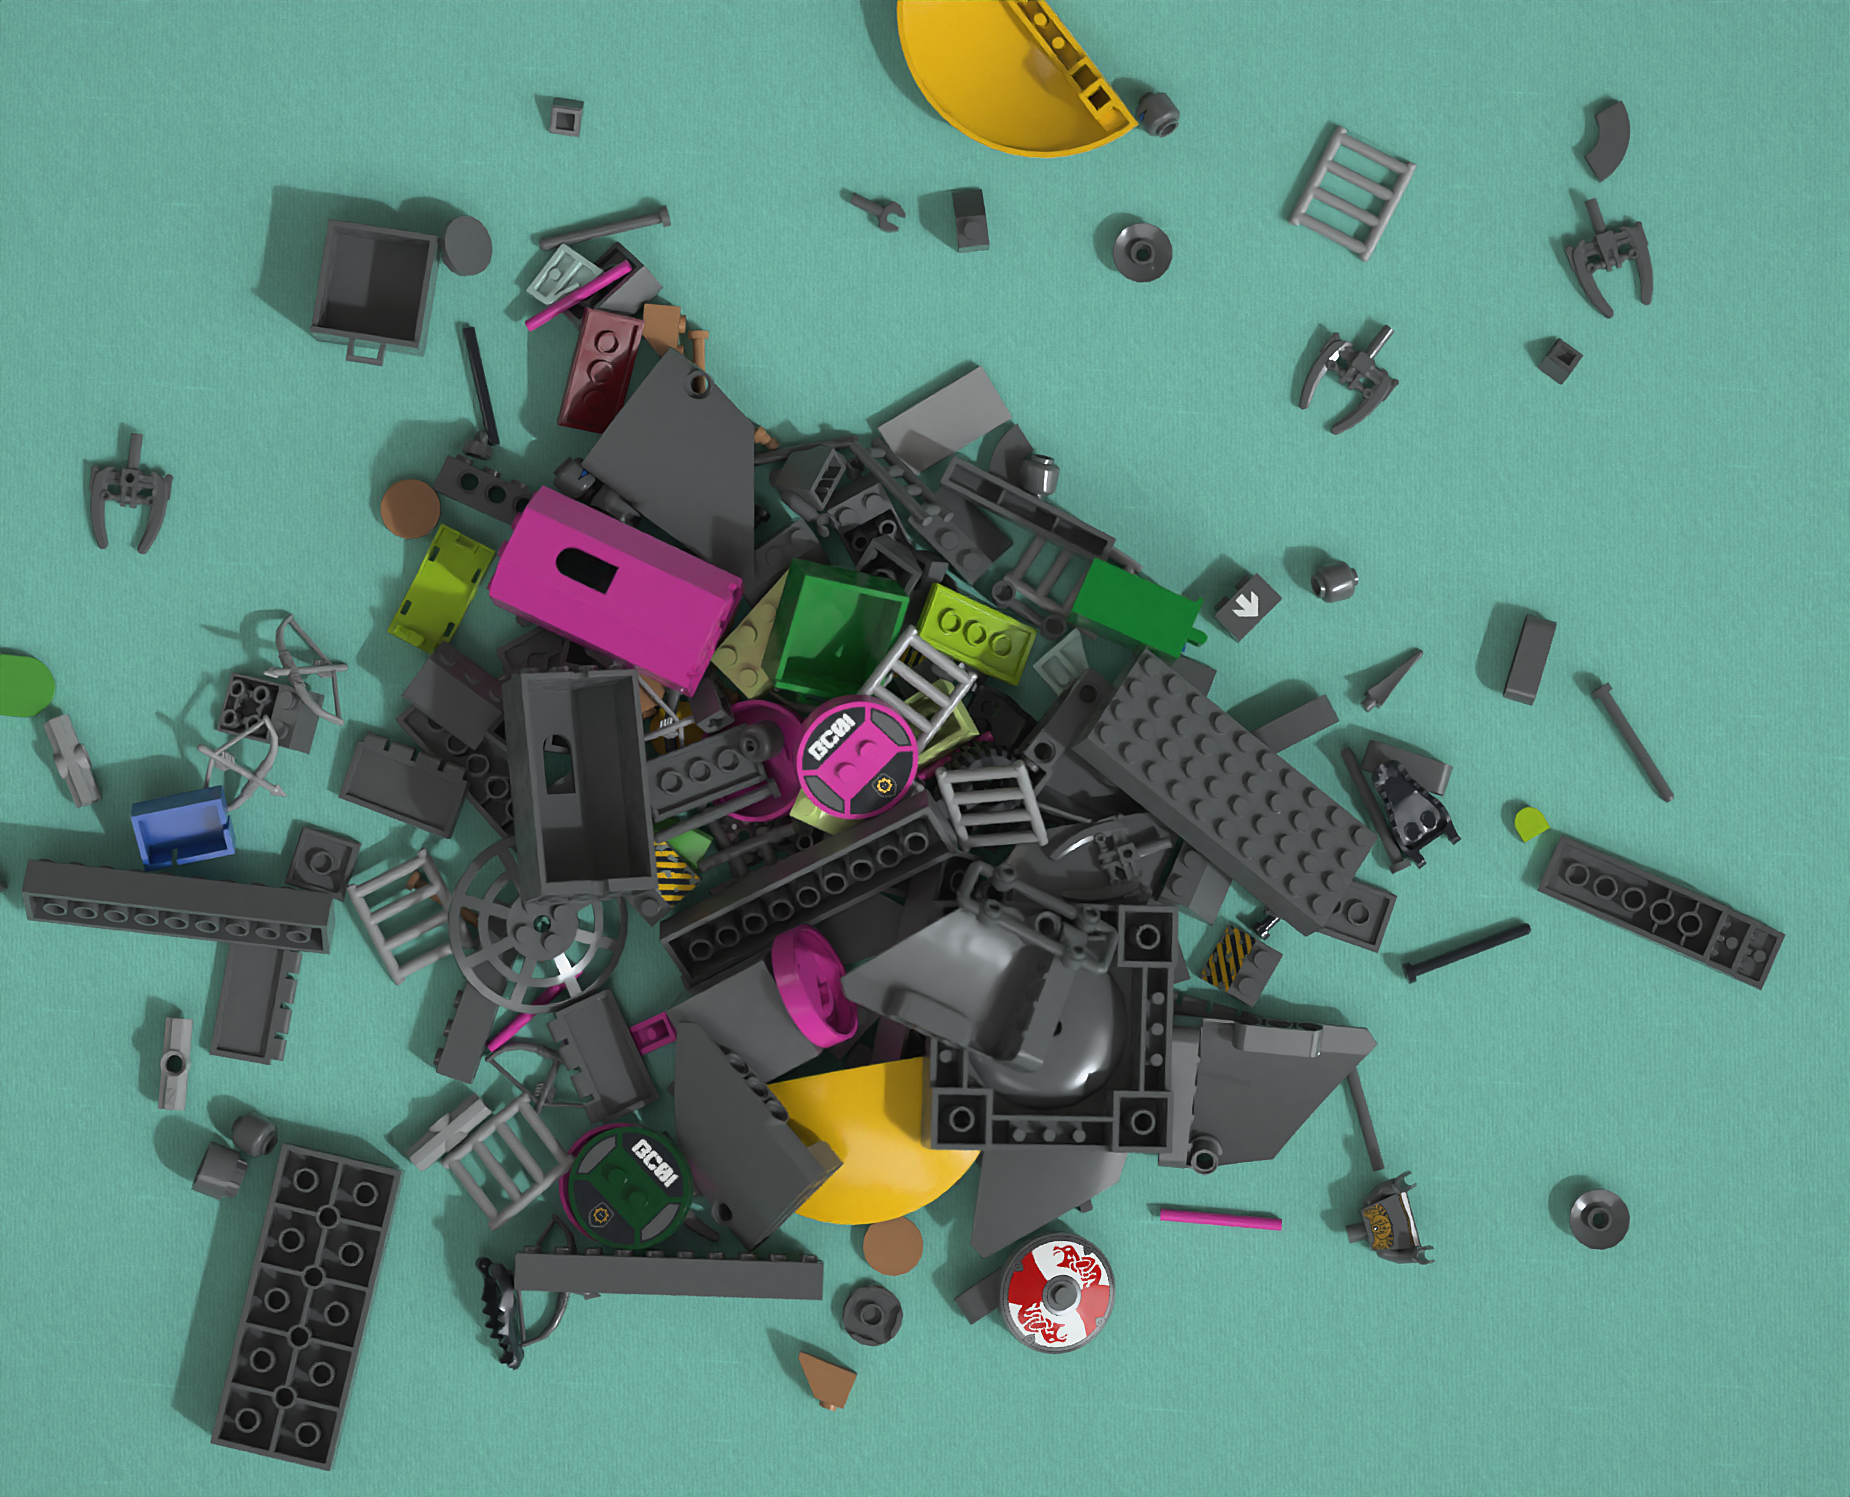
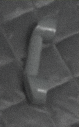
[991,580,1066,640]

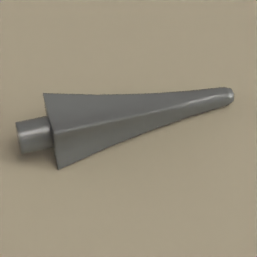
[1360,650,1423,713]

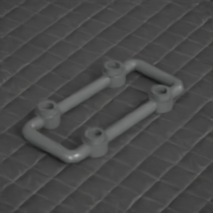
[957,861,1119,975]

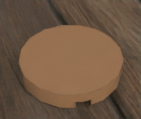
[381,479,441,540]
[863,1216,923,1276]

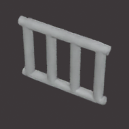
[1288,125,1417,262]
[1002,536,1143,640]
[857,625,978,756]
[935,760,1048,852]
[346,847,475,985]
[441,1092,576,1231]

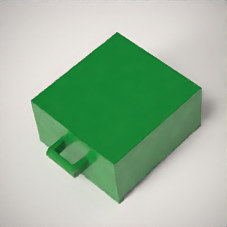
[1065,557,1207,667]
[761,558,910,707]

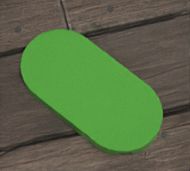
[0,654,56,718]

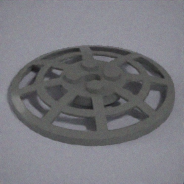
[447,834,628,1014]

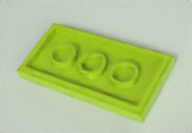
[916,583,1038,686]

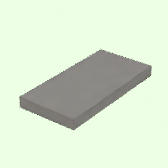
[878,366,1012,476]

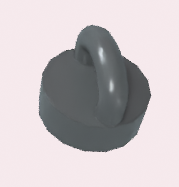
[462,430,494,460]

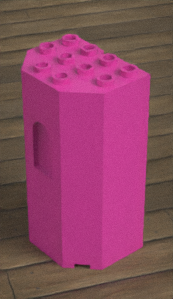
[487,486,745,698]

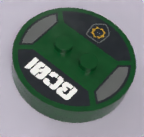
[568,1126,694,1250]

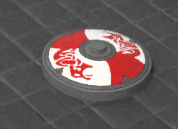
[996,1231,1116,1354]

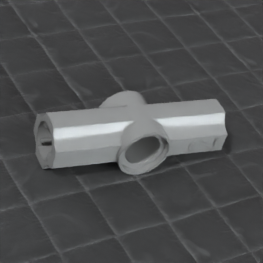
[43,714,102,808]
[158,1017,193,1111]
[405,1093,492,1172]

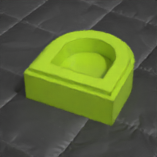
[1514,807,1550,843]

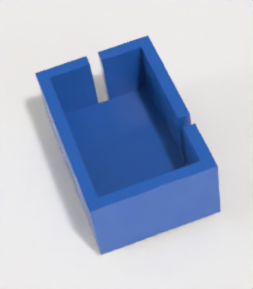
[131,785,236,872]

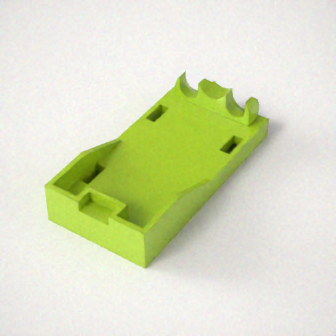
[387,524,497,655]

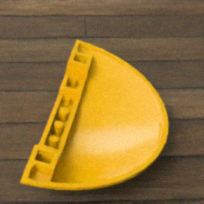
[897,0,1139,158]
[766,1057,980,1225]

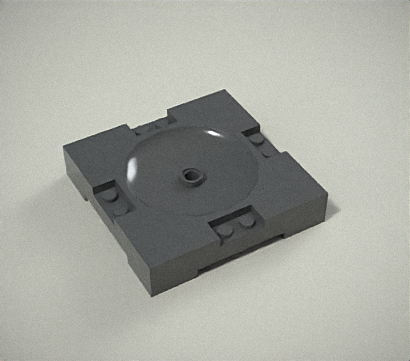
[920,900,1179,1154]

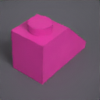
[628,1011,677,1056]

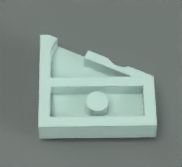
[526,243,605,307]
[1032,628,1088,696]

